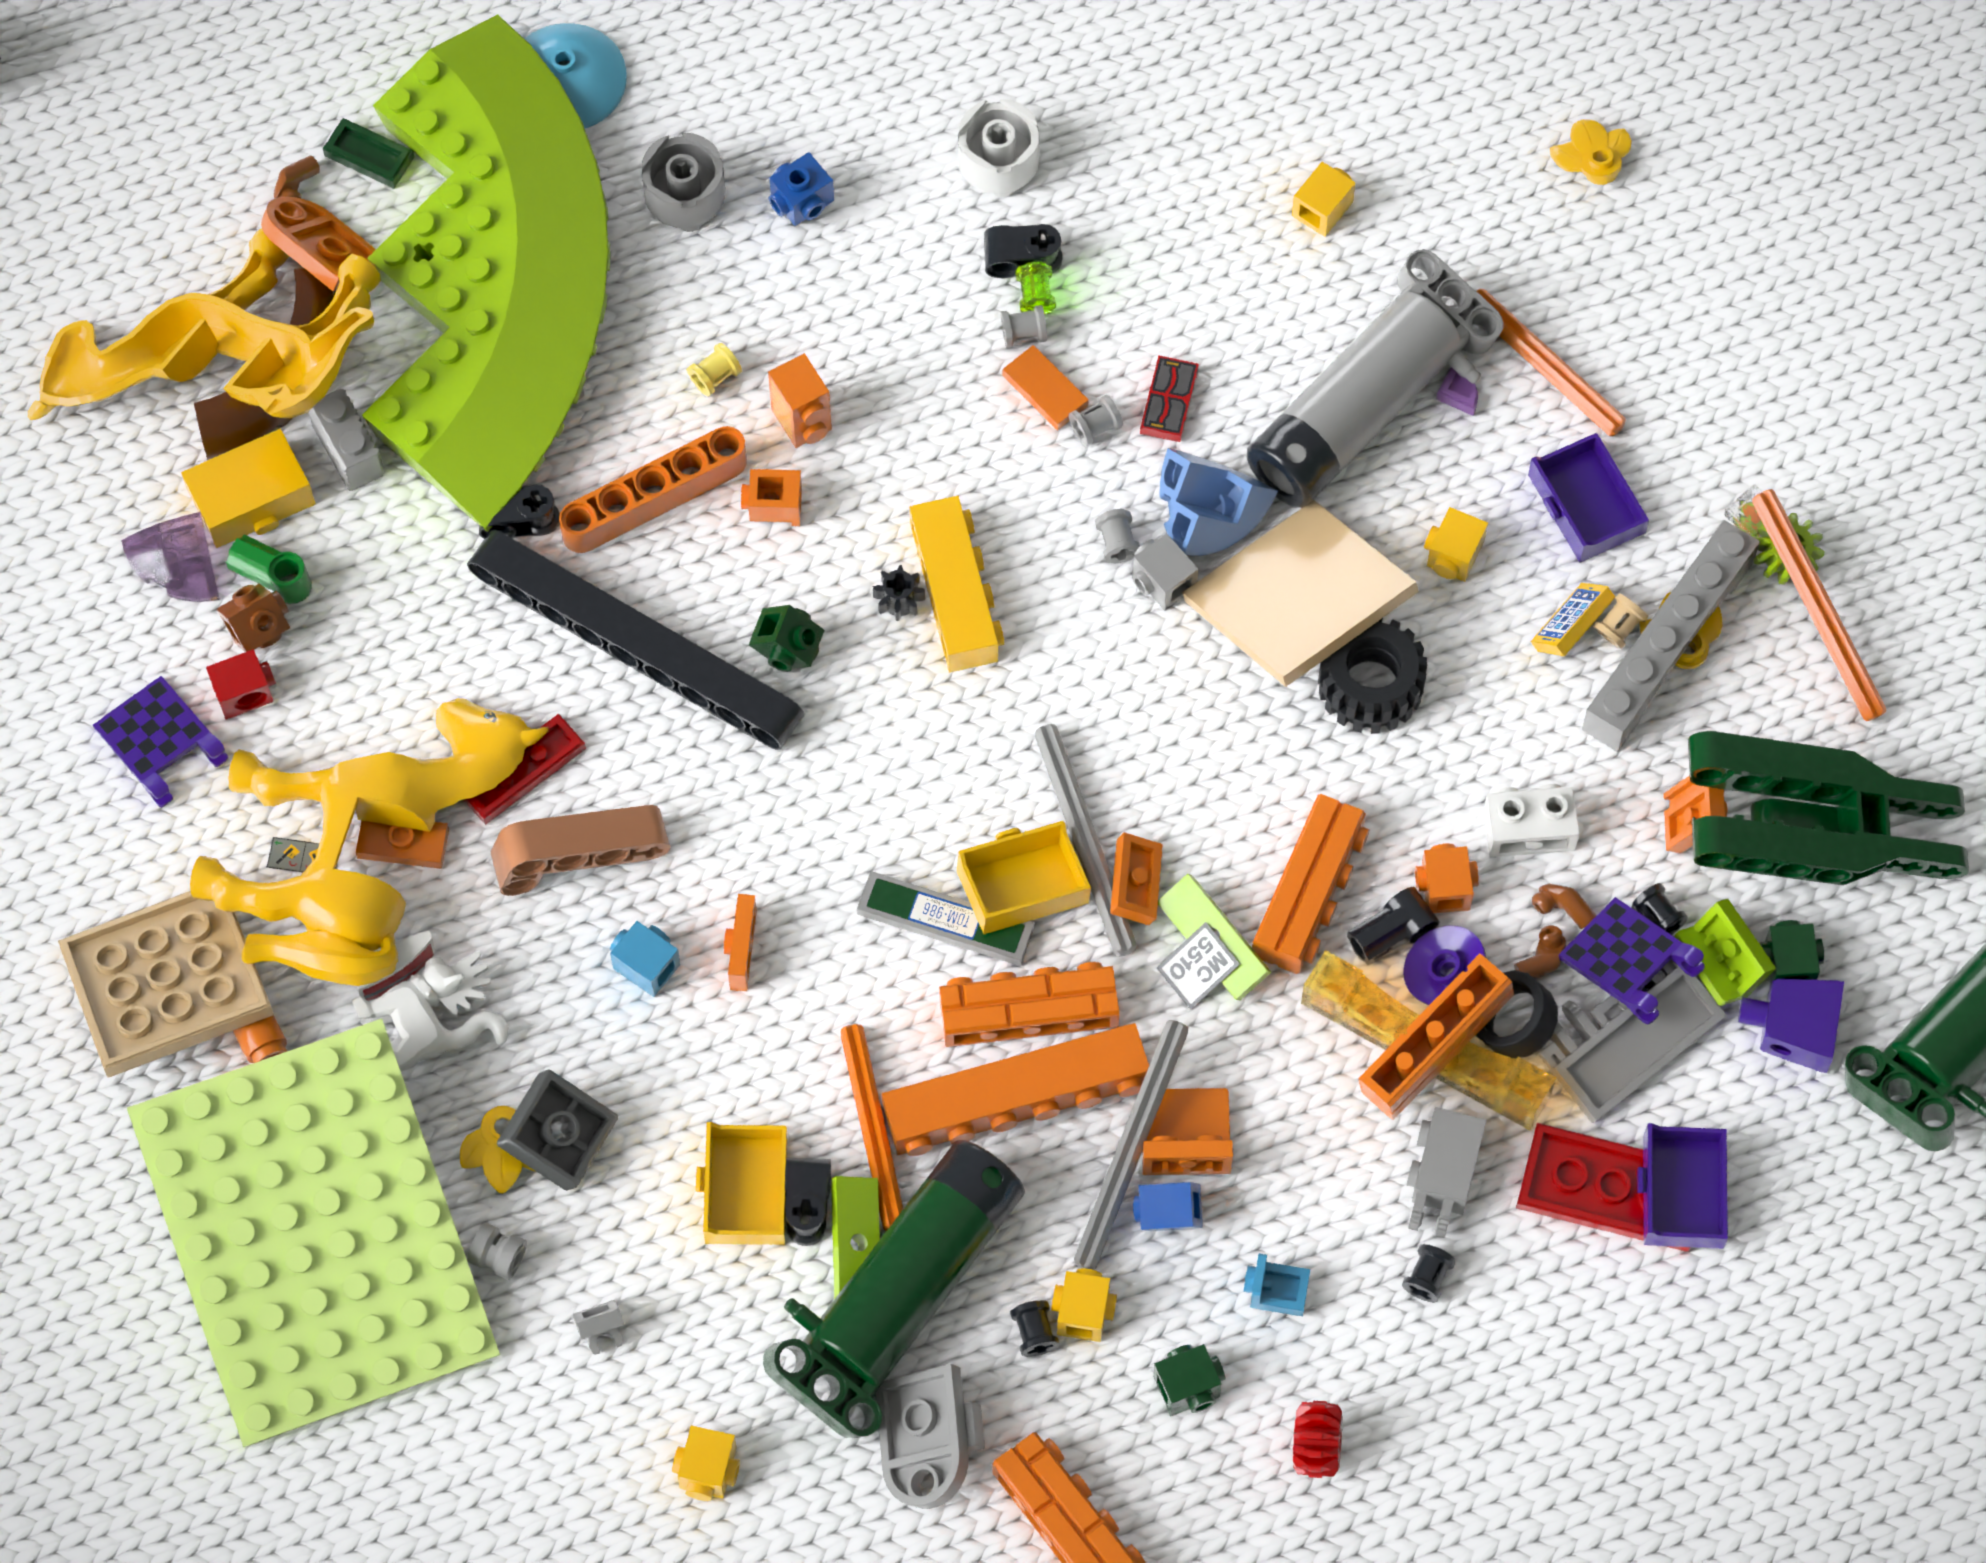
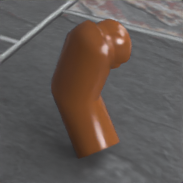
[273,155,320,199]
[1532,883,1597,929]
[1514,925,1566,979]

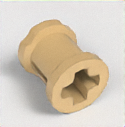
[1592,593,1649,650]

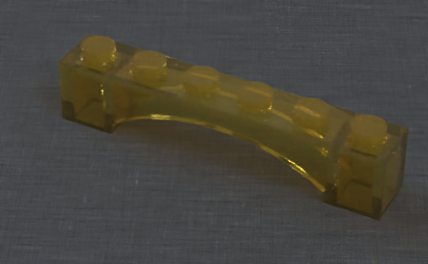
[1301,950,1557,1131]

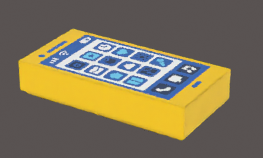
[1530,582,1615,656]

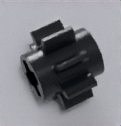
[873,565,926,621]

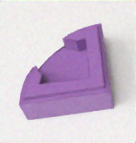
[1436,367,1478,416]

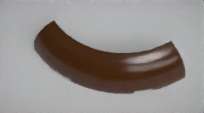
[193,268,337,460]

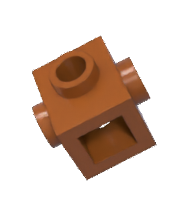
[216,583,291,652]

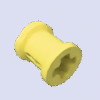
[686,343,742,397]

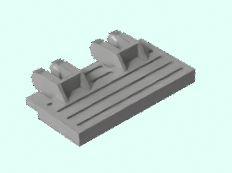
[1538,959,1727,1123]

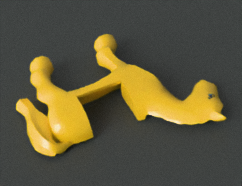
[28,229,381,420]
[190,698,549,986]

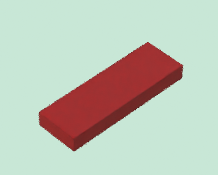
[463,713,586,825]

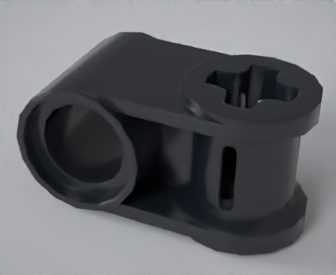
[984,224,1063,279]
[479,484,560,539]
[785,1158,831,1246]

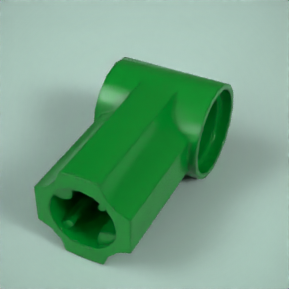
[226,534,312,604]

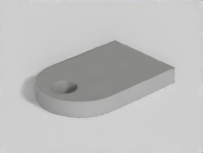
[875,1364,969,1509]

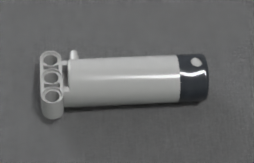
[1246,249,1503,508]

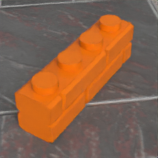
[1252,794,1370,974]
[1358,953,1514,1120]
[939,962,1119,1047]
[992,1432,1146,1563]

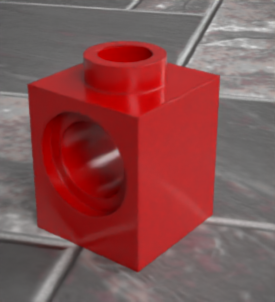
[206,649,276,720]

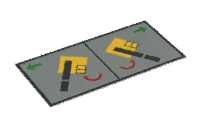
[266,837,320,873]

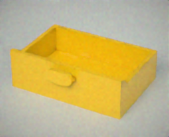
[181,428,316,548]
[956,820,1091,934]
[696,1122,788,1245]

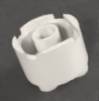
[958,99,1040,198]

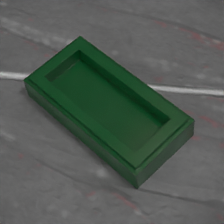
[322,118,415,189]

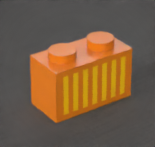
[768,353,832,448]

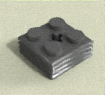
[497,1069,618,1191]

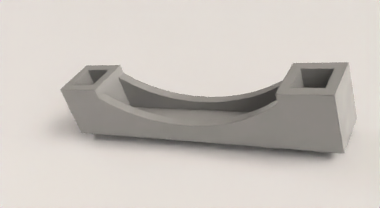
[1582,520,1760,752]

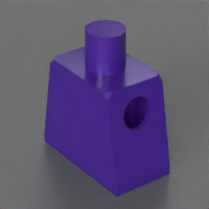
[1738,979,1844,1073]

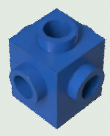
[768,152,835,226]

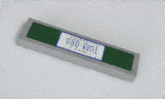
[856,871,1035,966]

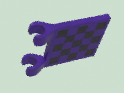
[92,676,229,808]
[1559,897,1705,1024]

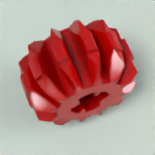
[1293,1400,1343,1478]

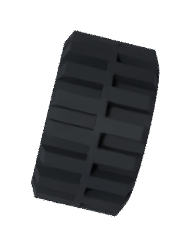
[1318,618,1428,734]

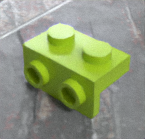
[1674,898,1776,1006]

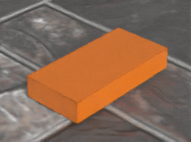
[1002,345,1089,431]

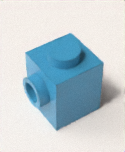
[610,921,681,997]

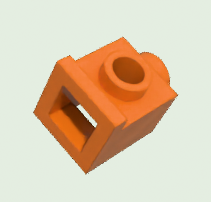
[741,469,802,526]

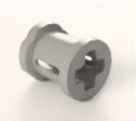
[1000,305,1048,348]
[1069,394,1123,446]
[1095,508,1140,564]

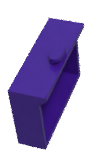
[1528,432,1649,563]
[1637,1123,1728,1249]

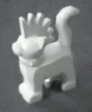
[352,952,509,1072]

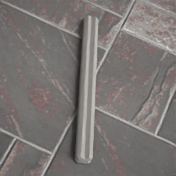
[1035,724,1137,957]
[1074,1020,1188,1270]

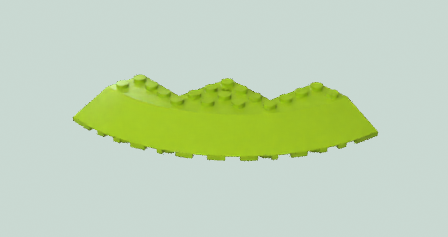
[362,14,611,532]

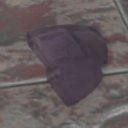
[121,512,220,602]

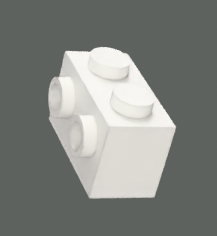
[1484,784,1579,857]

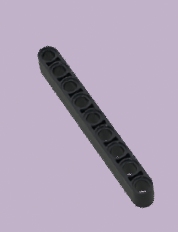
[467,530,805,750]

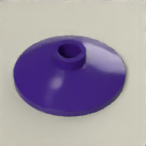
[1403,925,1486,1005]

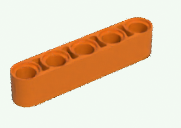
[559,426,747,553]

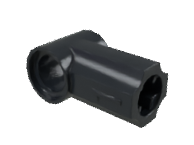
[1347,887,1440,965]

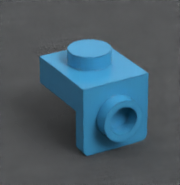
[1243,1253,1311,1317]

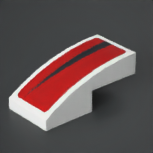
[356,930,436,1002]

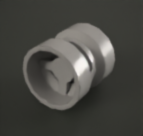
[467,1222,527,1280]

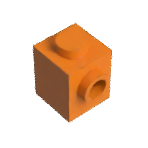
[1415,843,1479,913]

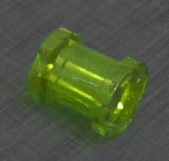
[1015,262,1056,315]

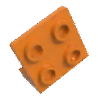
[1142,1088,1233,1175]

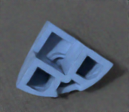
[1159,448,1278,556]

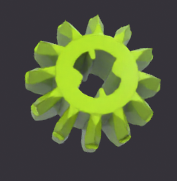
[1753,513,1825,585]

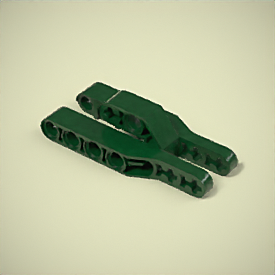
[1688,731,1969,886]

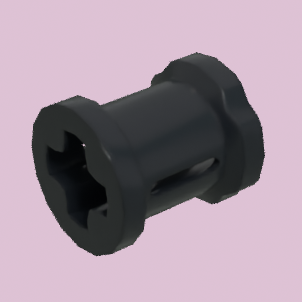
[1631,883,1688,935]
[1402,1244,1456,1303]
[1010,1300,1060,1357]

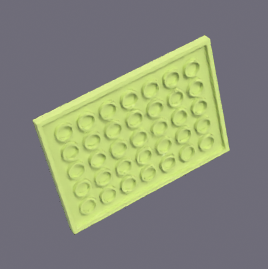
[127,1018,500,1448]

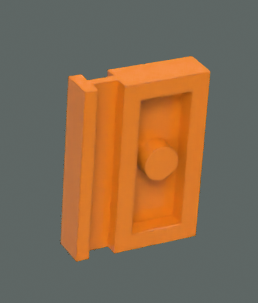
[1663,775,1728,854]

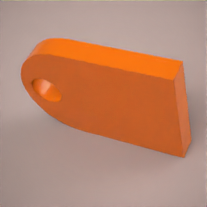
[261,197,376,291]

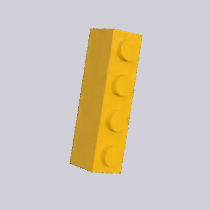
[909,495,1005,673]

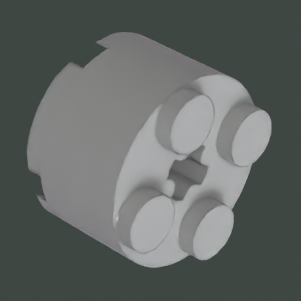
[642,133,726,232]

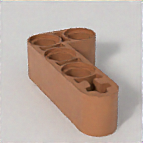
[490,805,671,896]

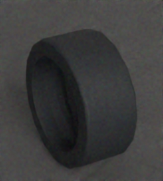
[1475,970,1558,1059]

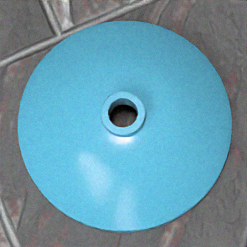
[524,23,627,129]

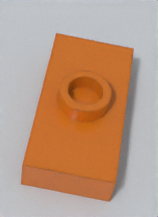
[355,821,449,869]
[1110,832,1163,926]
[724,894,757,992]

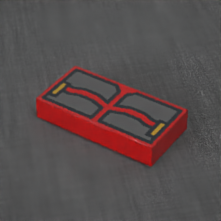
[1140,355,1199,442]

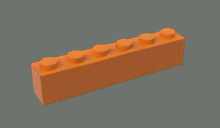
[882,1023,1149,1156]

